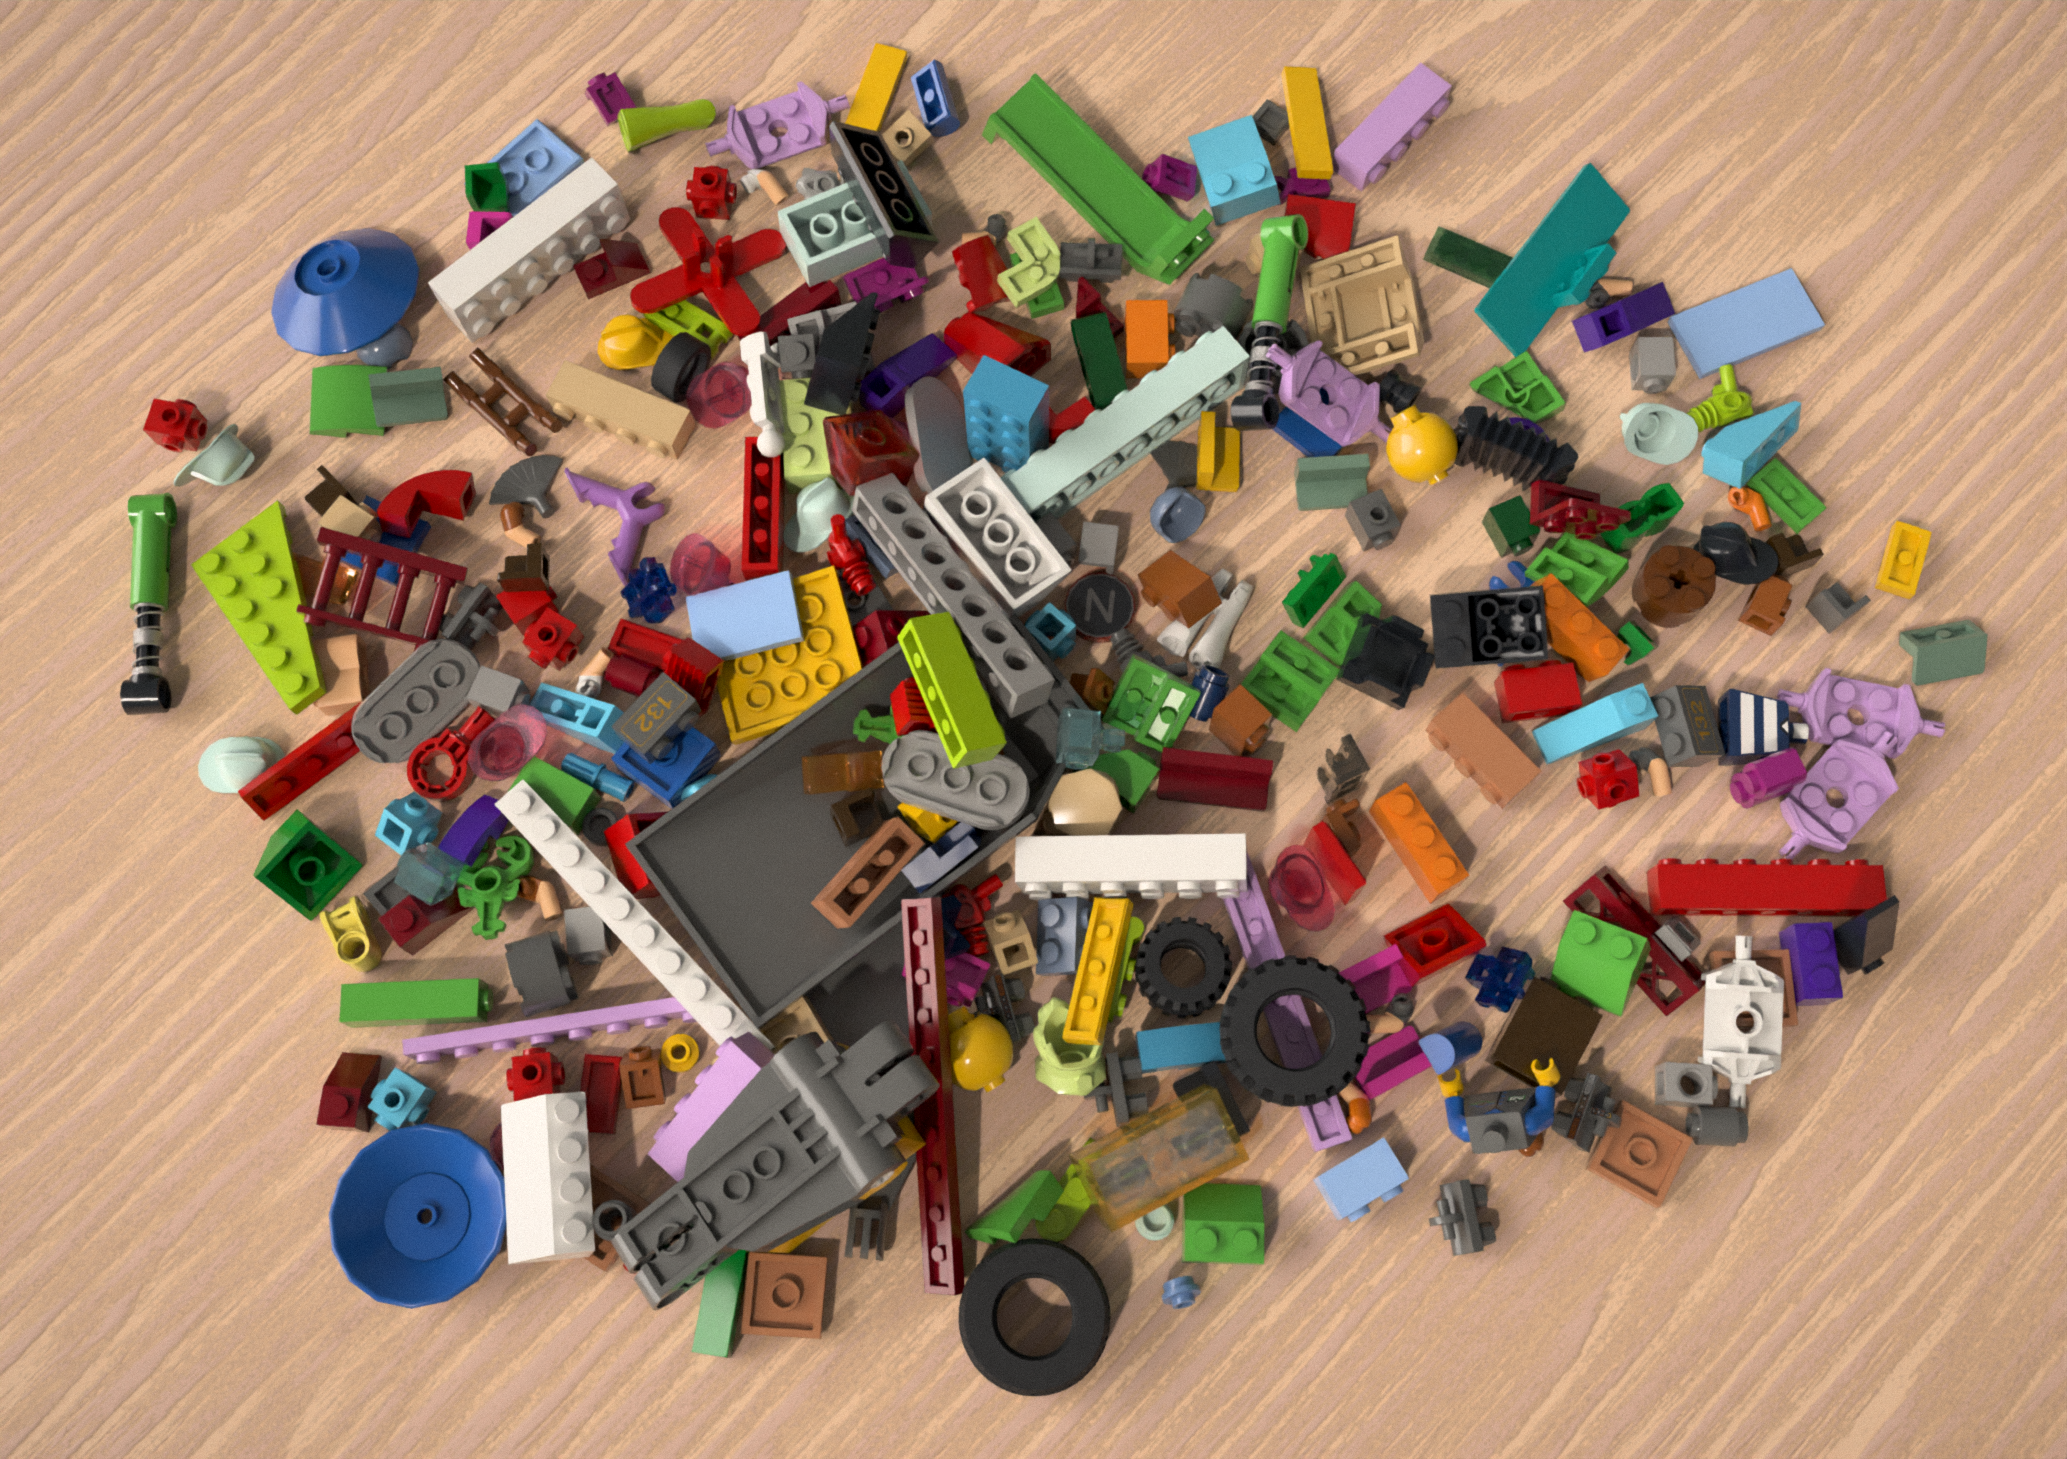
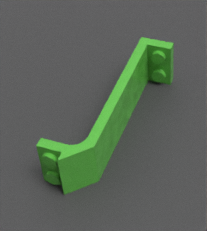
[982,73,1214,285]

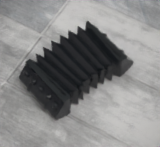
[1454,406,1578,491]

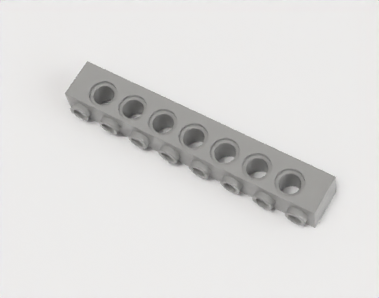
[852,473,1055,718]

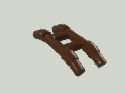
[443,347,562,456]

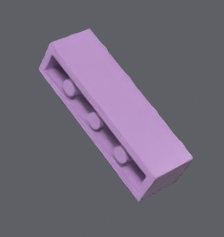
[1332,62,1452,192]
[648,1032,774,1182]

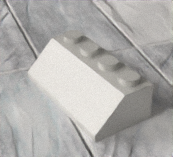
[923,458,1072,618]
[501,1092,595,1265]

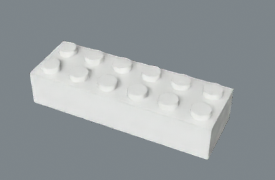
[428,157,631,343]
[1015,833,1247,900]

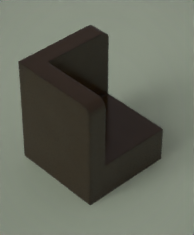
[305,465,359,517]
[1765,532,1824,577]
[497,543,550,592]
[830,787,884,847]

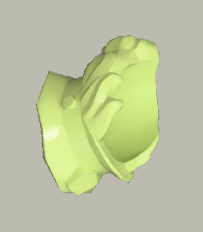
[1033,997,1106,1096]

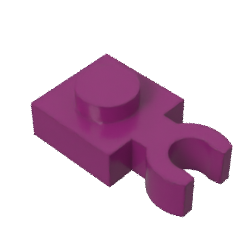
[1274,167,1331,205]

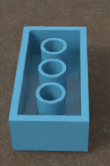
[963,355,1049,473]

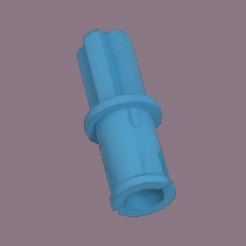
[561,753,635,802]

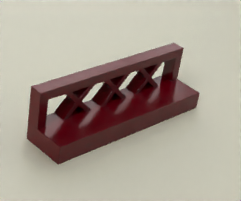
[1563,865,1706,1017]

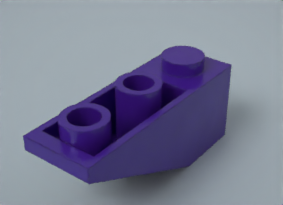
[1572,282,1675,353]
[859,333,957,426]

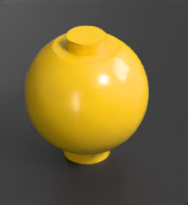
[1386,405,1458,485]
[948,1006,1013,1093]

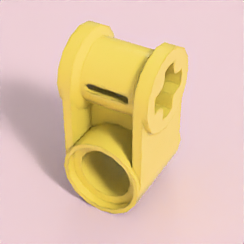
[320,896,382,972]

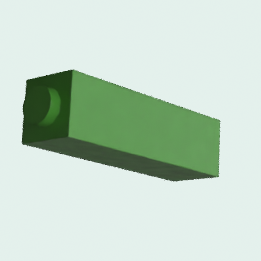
[339,978,493,1028]

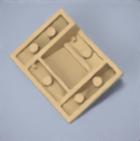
[1300,235,1424,376]

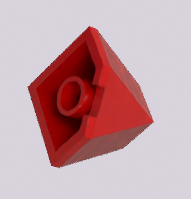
[944,311,1051,377]

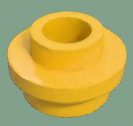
[661,1034,700,1073]

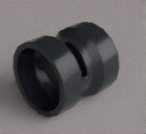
[1379,369,1422,414]

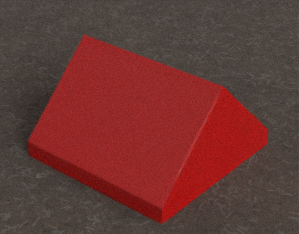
[1383,903,1487,988]

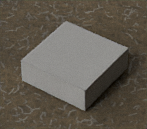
[1655,915,1701,961]

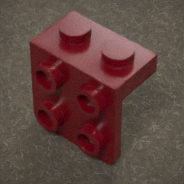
[1530,480,1631,540]
[853,610,931,668]

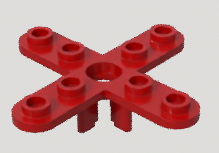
[630,207,786,336]

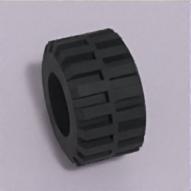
[1135,917,1232,1018]

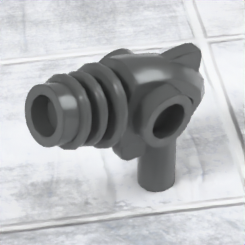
[1109,628,1188,677]

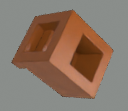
[1738,575,1793,636]

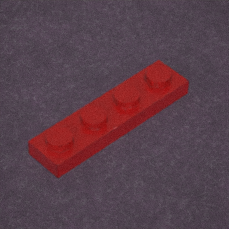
[238,702,361,821]

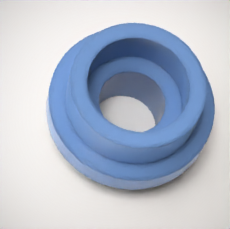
[1161,1276,1201,1309]

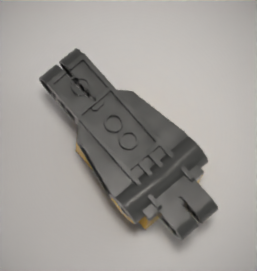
[611,1020,940,1311]

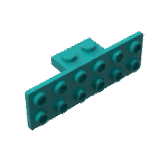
[1474,163,1630,357]

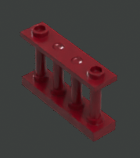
[296,527,468,651]

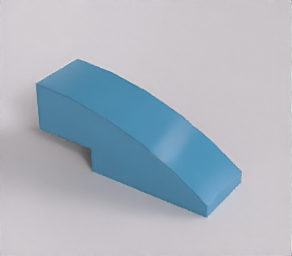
[1135,1022,1227,1074]

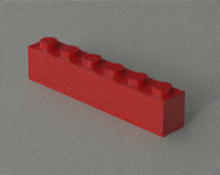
[1647,858,1887,917]

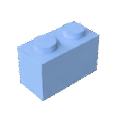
[1313,1137,1409,1222]

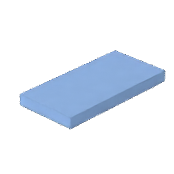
[1667,268,1825,379]

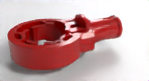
[407,706,497,802]

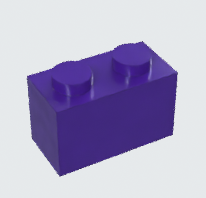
[1779,922,1843,1006]

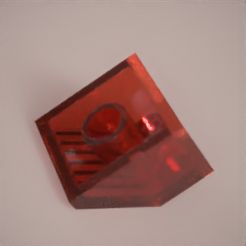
[823,410,920,497]

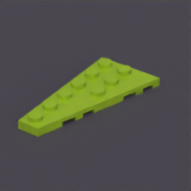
[191,500,327,715]

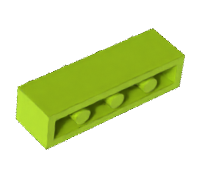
[897,611,1007,769]

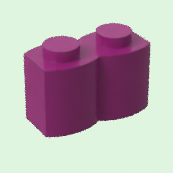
[1730,748,1807,809]

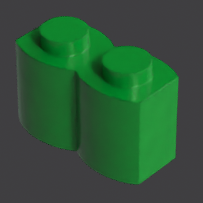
[1600,483,1684,553]

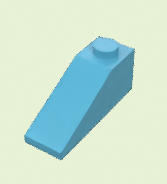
[1701,401,1802,489]
[524,682,624,754]
[1532,683,1658,765]

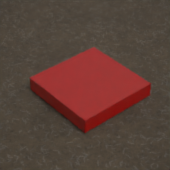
[1303,821,1367,906]

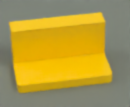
[1196,411,1240,492]

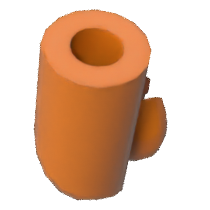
[1727,487,1772,532]

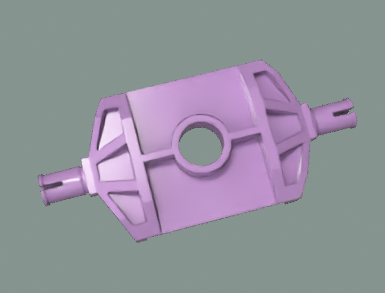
[705,81,850,169]
[1266,340,1392,447]
[1777,668,1945,759]
[1779,731,1899,860]

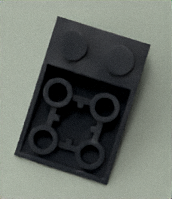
[804,292,880,416]
[1429,586,1548,669]

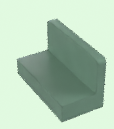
[368,367,448,427]
[1294,454,1370,511]
[1899,619,1988,686]

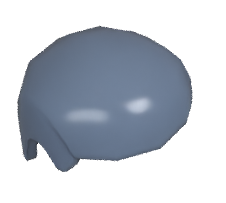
[356,323,413,369]
[1150,487,1206,543]

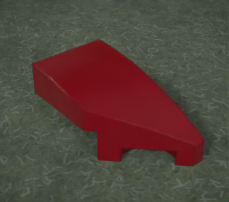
[1075,276,1124,338]

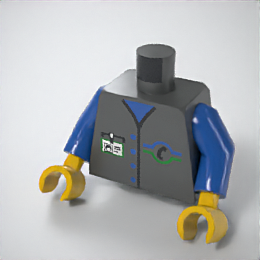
[1437,1058,1560,1154]

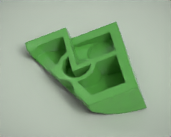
[1469,351,1565,424]
[1303,581,1382,667]
[964,1170,1064,1245]

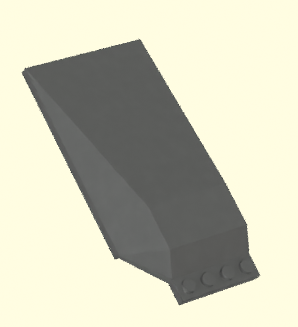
[625,614,1105,1029]

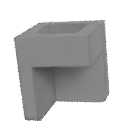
[1079,522,1119,577]

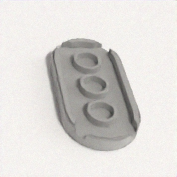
[905,376,971,494]
[351,639,480,764]
[882,730,1030,830]

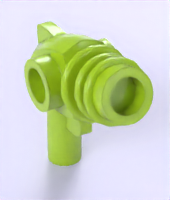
[1686,364,1753,432]

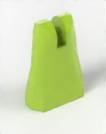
[617,99,716,153]

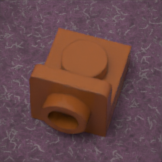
[1069,668,1115,715]
[1322,798,1361,857]
[619,1046,666,1109]

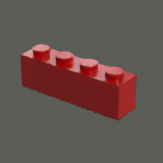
[741,437,785,581]

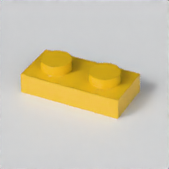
[1874,520,1932,599]

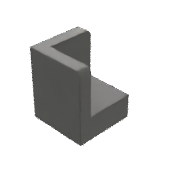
[1805,583,1871,634]

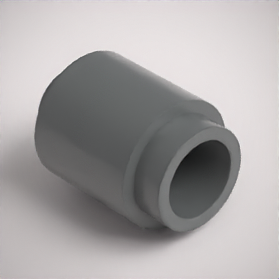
[1686,1106,1748,1147]
[593,1200,638,1242]

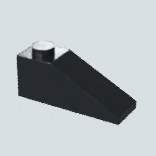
[1833,895,1900,975]

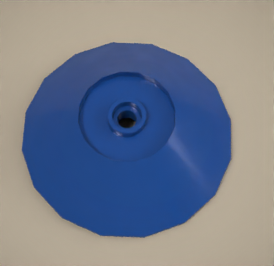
[271,228,420,356]
[329,1123,507,1309]

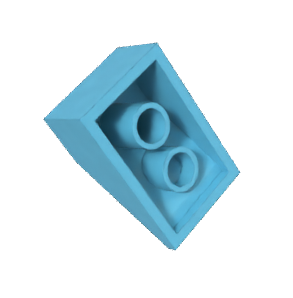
[1188,115,1281,226]

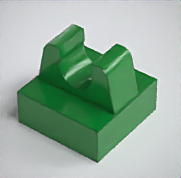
[1616,620,1659,665]

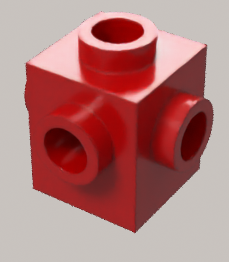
[686,165,737,220]
[143,398,208,453]
[522,607,585,671]
[1576,749,1640,810]
[506,1047,565,1102]

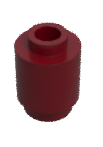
[605,654,660,698]

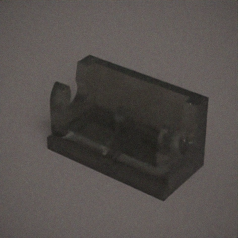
[1317,733,1370,804]

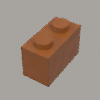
[1138,550,1222,629]
[1208,684,1272,757]

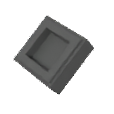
[1253,99,1290,146]

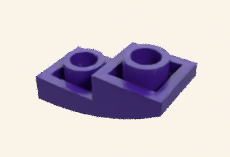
[436,794,509,867]

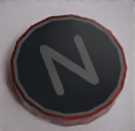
[1064,572,1136,643]

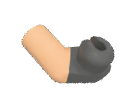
[962,214,1007,246]
[1585,278,1633,309]
[1628,747,1672,796]
[1366,993,1414,1034]

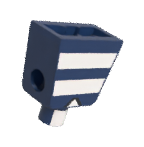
[1718,689,1809,766]

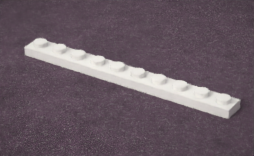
[495,779,776,1052]

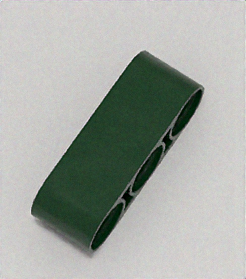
[1070,312,1127,411]

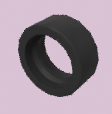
[651,332,711,403]

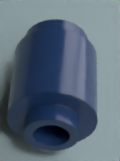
[1189,665,1230,722]

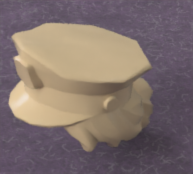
[1042,768,1123,836]

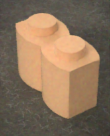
[313,634,371,716]

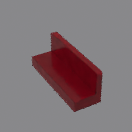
[737,280,842,347]
[1157,747,1273,812]

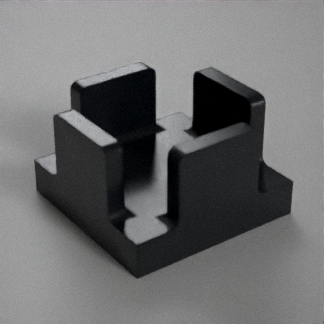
[1336,613,1435,710]

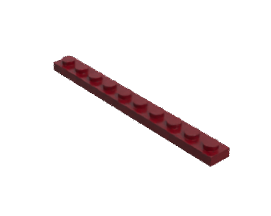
[901,897,965,1296]

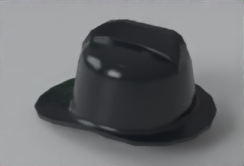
[1693,522,1779,585]

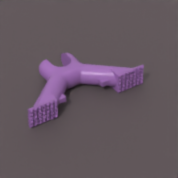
[564,467,665,586]

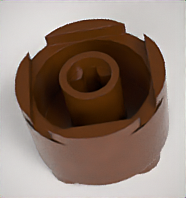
[1632,545,1716,628]

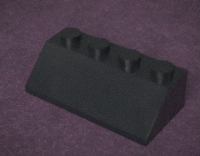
[829,121,939,269]

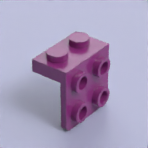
[842,257,930,313]

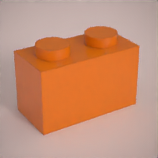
[1125,300,1175,378]

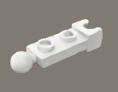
[740,332,785,457]

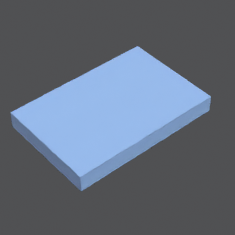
[464,119,585,217]
[686,570,805,661]

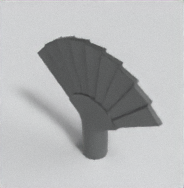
[1150,441,1197,492]
[489,455,563,518]

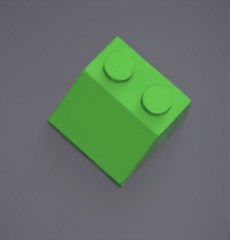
[1551,910,1651,1018]
[1182,1182,1264,1265]

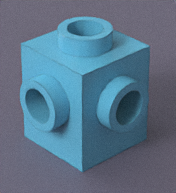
[1025,602,1076,662]
[375,791,442,856]
[368,1067,437,1131]

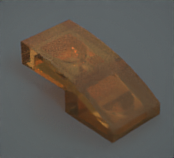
[292,552,359,606]
[801,750,884,795]

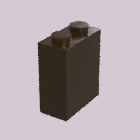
[1485,976,1603,1098]

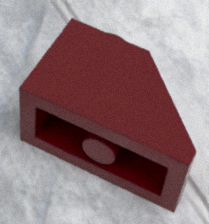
[378,880,473,956]
[316,1052,382,1133]

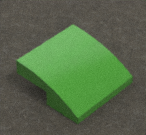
[309,365,387,438]
[1525,532,1629,607]
[1241,631,1340,732]
[1101,654,1201,753]

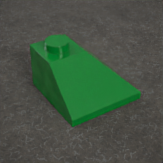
[253,809,363,921]

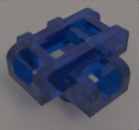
[620,557,677,624]
[1465,946,1536,1013]

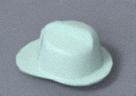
[1620,403,1698,465]
[174,424,255,487]
[784,477,854,552]
[198,736,285,793]

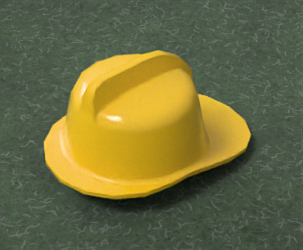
[597,314,674,370]

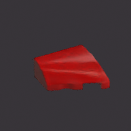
[1284,194,1356,259]
[952,235,1011,313]

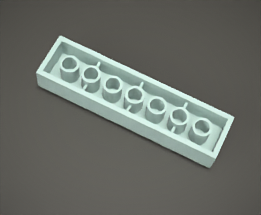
[1001,326,1250,522]

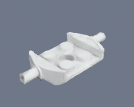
[1698,935,1784,1108]

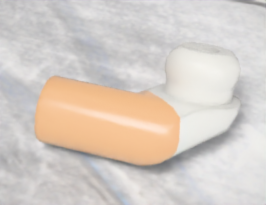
[740,169,789,206]
[576,647,614,699]

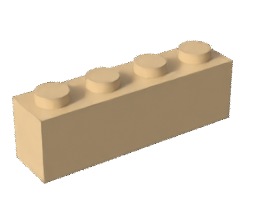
[546,360,696,460]

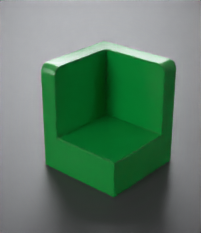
[464,162,510,212]

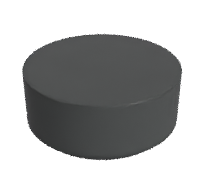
[582,808,619,846]

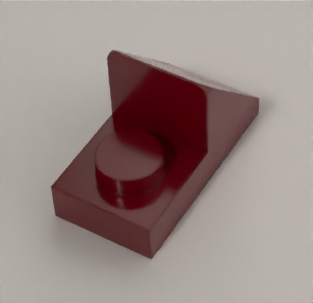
[573,239,651,300]

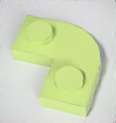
[997,217,1061,308]

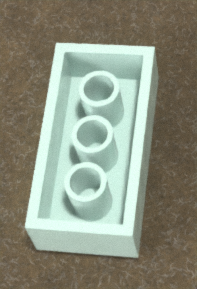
[778,160,932,287]

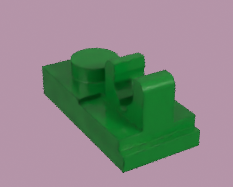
[1282,553,1347,629]

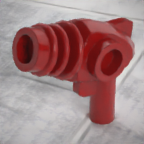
[827,514,876,596]
[941,874,1003,957]

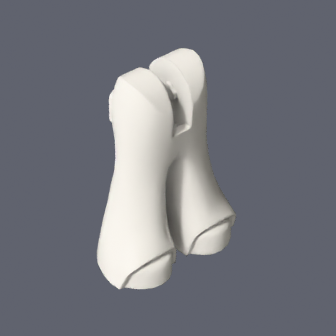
[1157,569,1253,671]

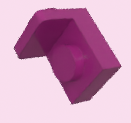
[585,72,637,127]
[1142,153,1197,202]

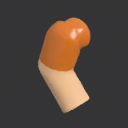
[1338,1081,1372,1134]

